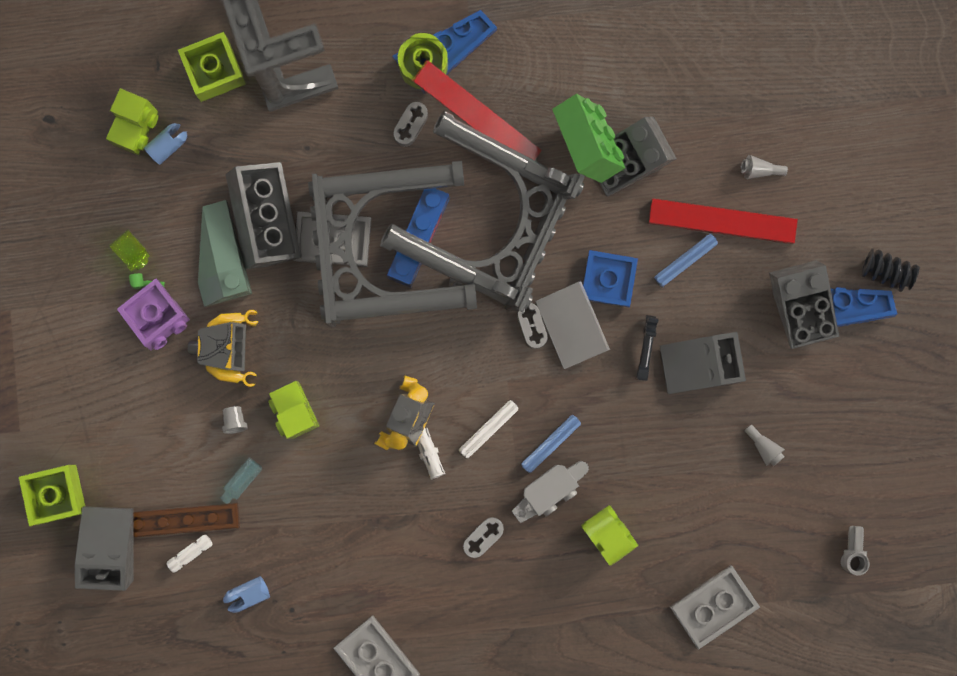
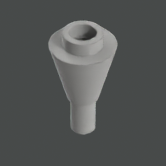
[741,155,788,179]
[745,425,785,466]

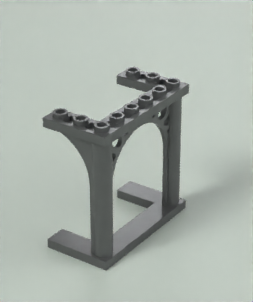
[223,0,339,112]

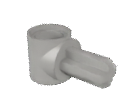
[841,526,870,575]

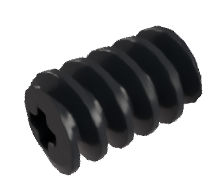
[862,248,920,292]

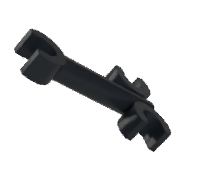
[636,315,659,381]

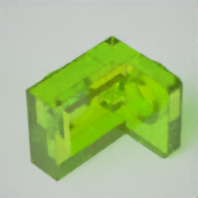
[109,230,150,272]

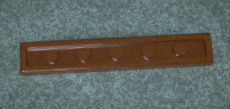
[133,503,240,537]

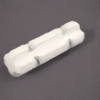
[166,535,212,573]

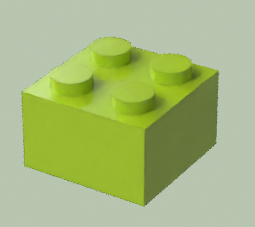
[178,32,246,102]
[19,465,85,526]

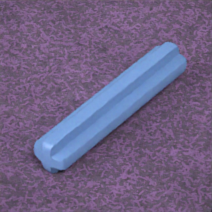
[655,234,718,287]
[521,415,581,473]

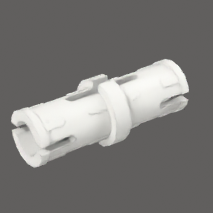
[418,428,446,480]

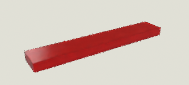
[412,60,542,160]
[648,198,798,244]

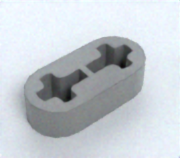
[394,102,428,147]
[517,303,547,349]
[463,517,504,558]

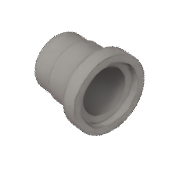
[222,406,248,434]

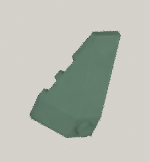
[198,200,252,307]

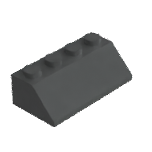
[225,162,301,270]

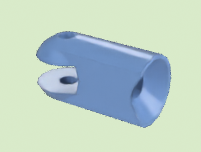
[144,123,187,165]
[223,576,270,613]

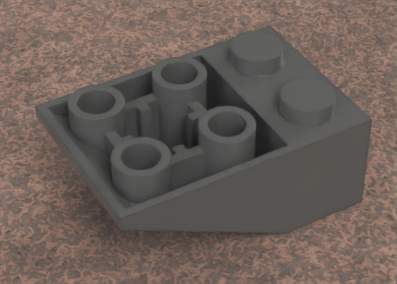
[599,117,677,197]
[769,260,839,349]
[660,332,746,394]
[75,506,134,591]

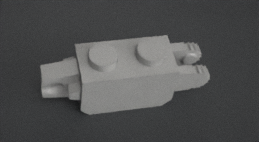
[512,461,589,523]

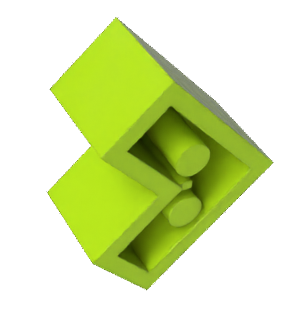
[106,88,158,155]
[268,381,320,439]

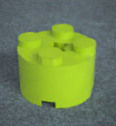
[398,33,448,89]
[581,505,639,566]

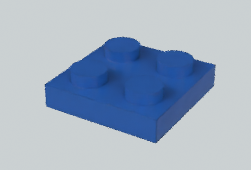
[583,250,638,308]

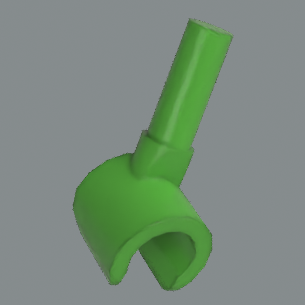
[129,273,165,289]

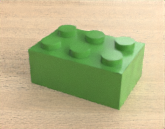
[552,94,625,183]

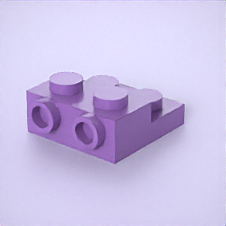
[117,279,190,350]

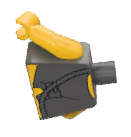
[188,310,258,387]
[374,375,435,450]

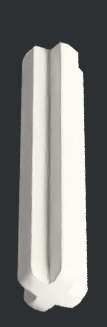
[459,400,518,458]

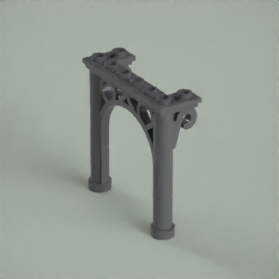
[380,110,585,312]
[308,161,477,328]

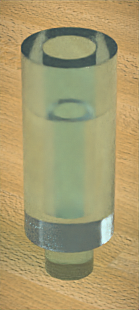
[220,457,263,504]

